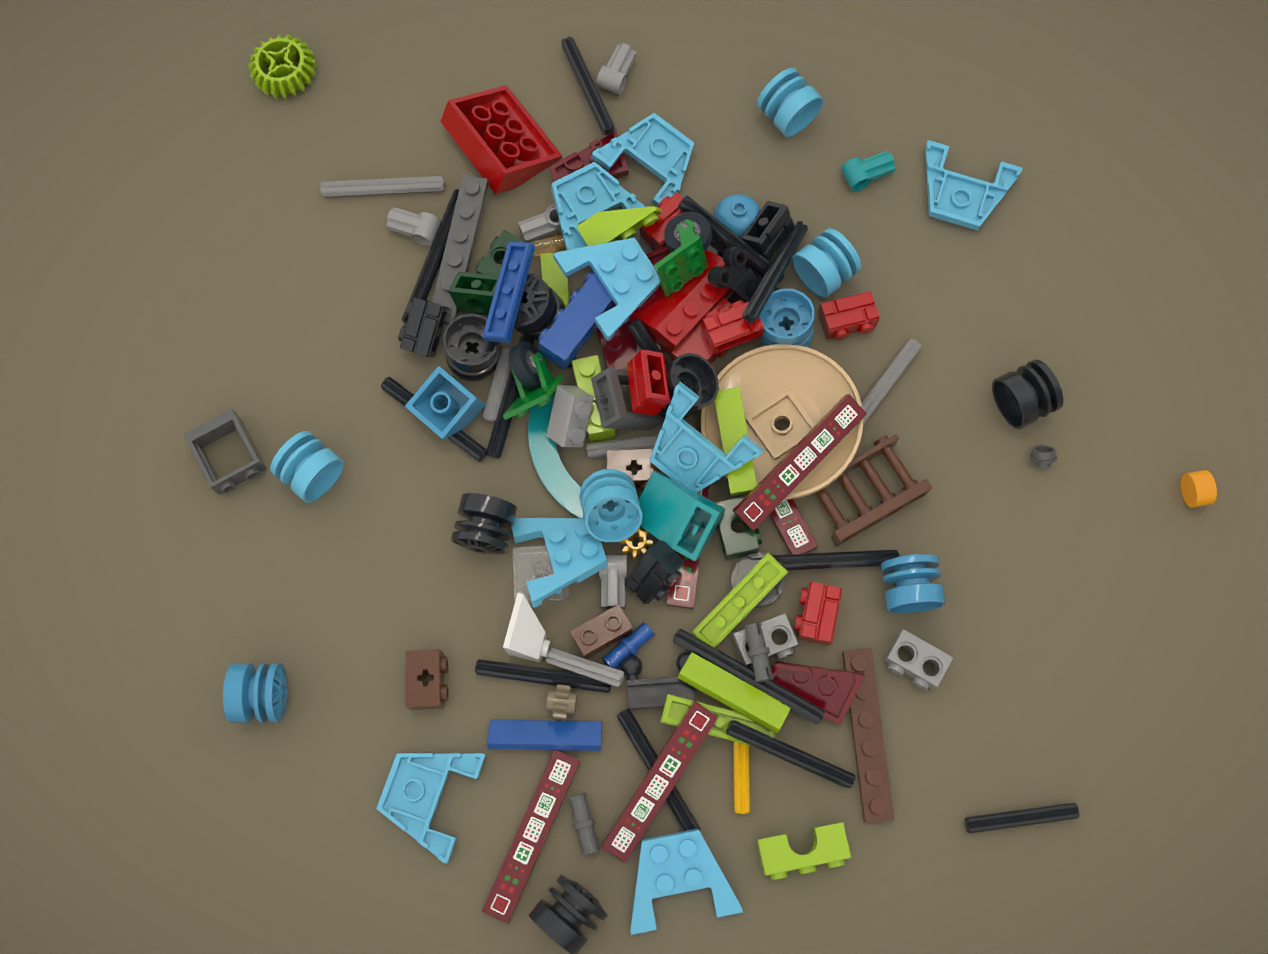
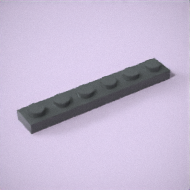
[432,174,489,325]

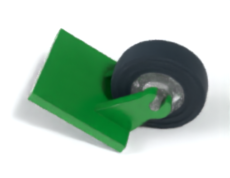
[654,212,712,297]
[502,342,564,420]

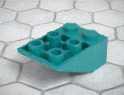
[638,470,726,561]

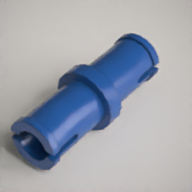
[602,622,655,669]

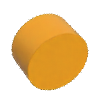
[1180,470,1217,508]

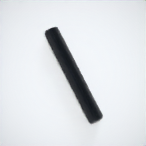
[964,803,1079,833]

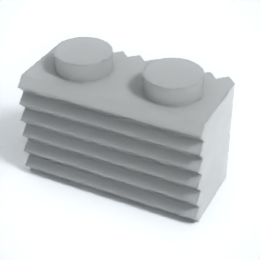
[546,385,594,447]

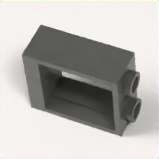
[591,368,665,431]
[184,409,267,494]

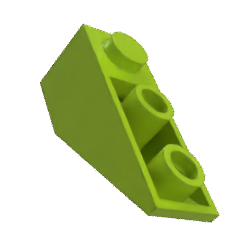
[576,206,663,246]

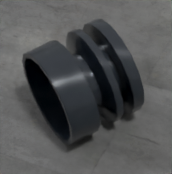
[514,274,566,340]
[443,313,500,381]
[658,353,719,419]
[992,359,1064,429]
[451,493,517,554]
[529,874,608,954]

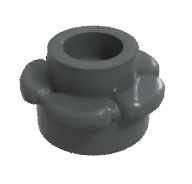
[1030,445,1058,467]

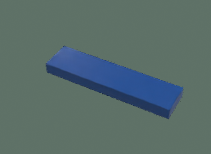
[482,242,535,343]
[487,719,602,751]

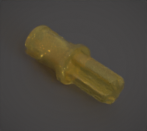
[531,234,566,256]

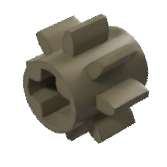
[546,684,577,720]

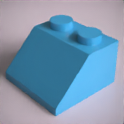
[405,366,486,440]

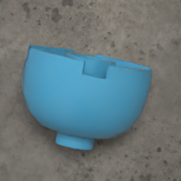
[713,194,761,238]

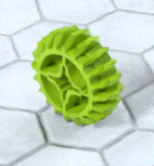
[248,33,317,99]

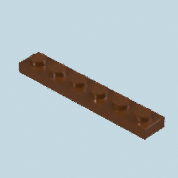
[842,649,894,822]

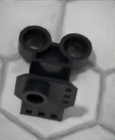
[707,246,761,304]

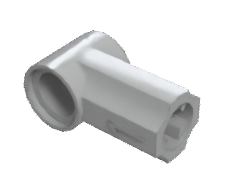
[596,43,636,95]
[518,204,563,243]
[386,207,441,246]
[599,555,627,609]

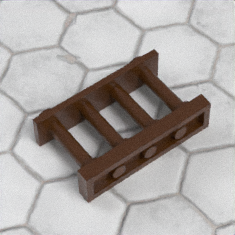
[804,434,932,547]

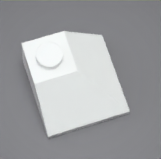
[503,593,551,663]

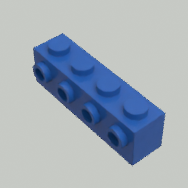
[538,269,615,370]

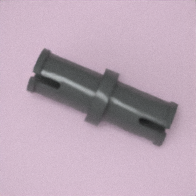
[744,623,773,683]
[569,793,600,855]

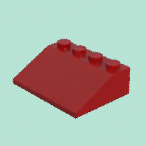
[440,85,562,194]
[614,238,734,357]

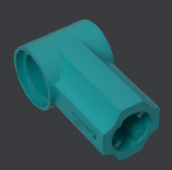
[841,151,896,192]

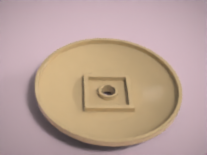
[701,344,863,500]

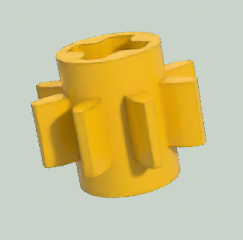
[619,528,653,560]

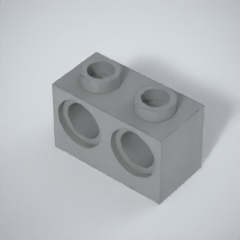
[732,613,798,669]
[883,629,953,691]

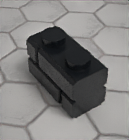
[741,201,794,261]
[398,297,449,357]
[625,540,684,604]

